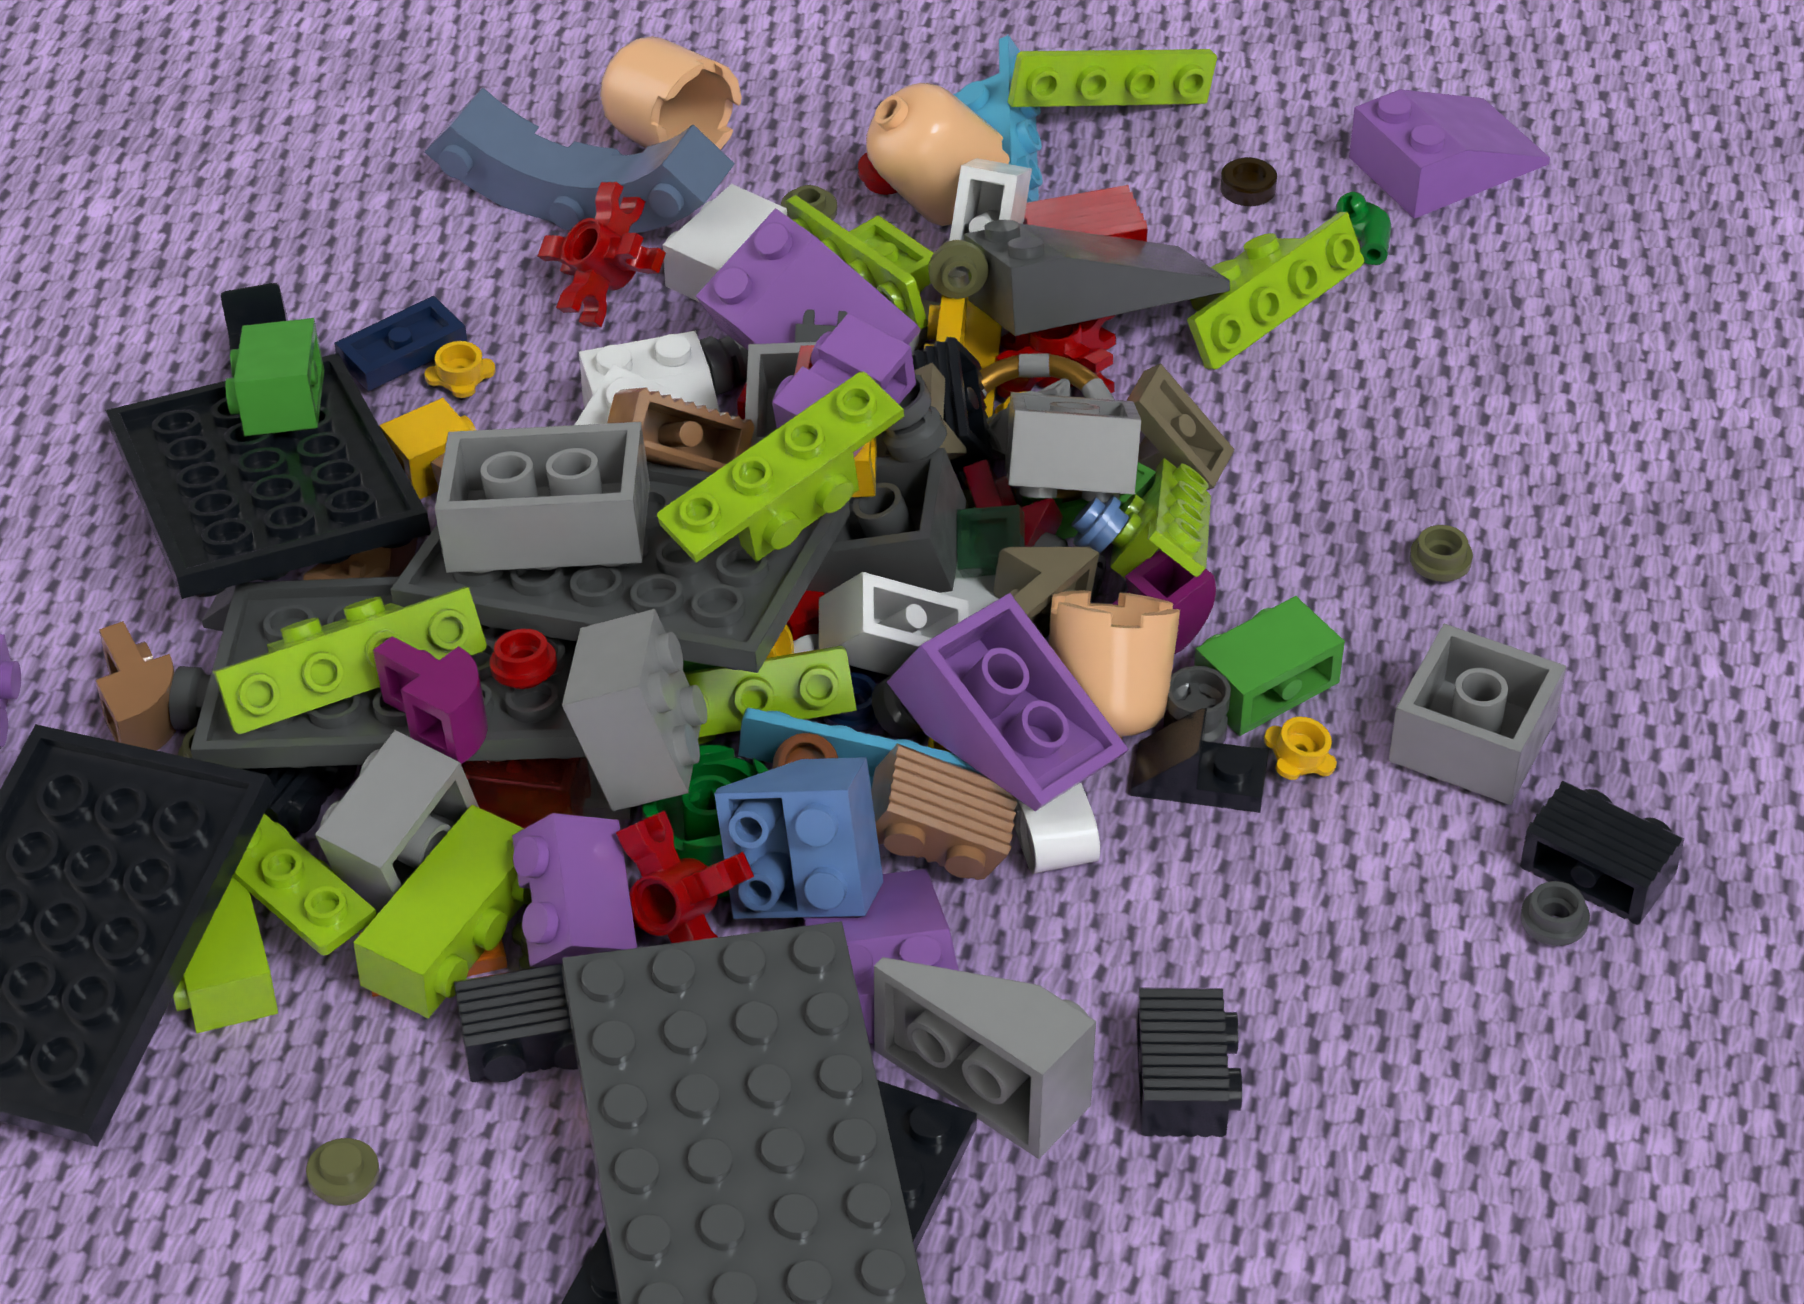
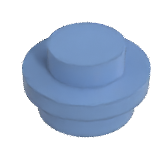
[1071,495,1129,553]

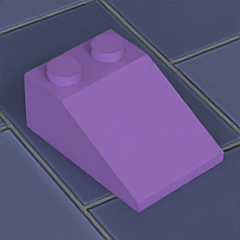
[1349,89,1550,219]
[696,208,921,350]
[887,593,1129,811]
[799,869,959,1044]

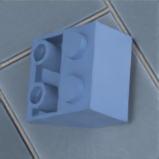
[714,757,884,919]

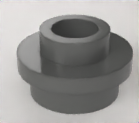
[1520,881,1590,946]

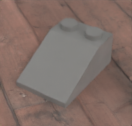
[874,957,1096,1159]

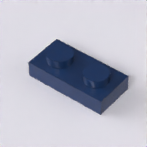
[334,295,467,391]

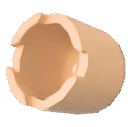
[600,36,742,150]
[866,83,1010,226]
[1049,590,1180,740]

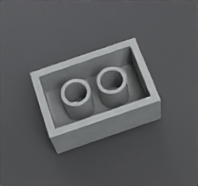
[435,422,650,573]

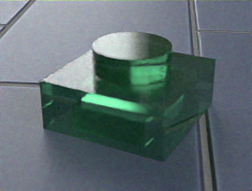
[957,505,1025,577]

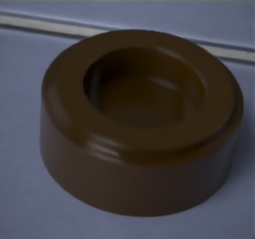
[1220,157,1277,206]

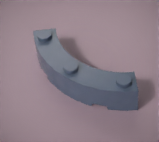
[424,88,735,233]

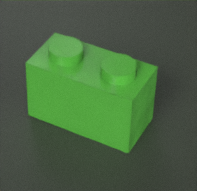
[225,318,324,436]
[1194,596,1345,736]

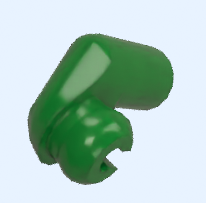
[1336,192,1391,265]

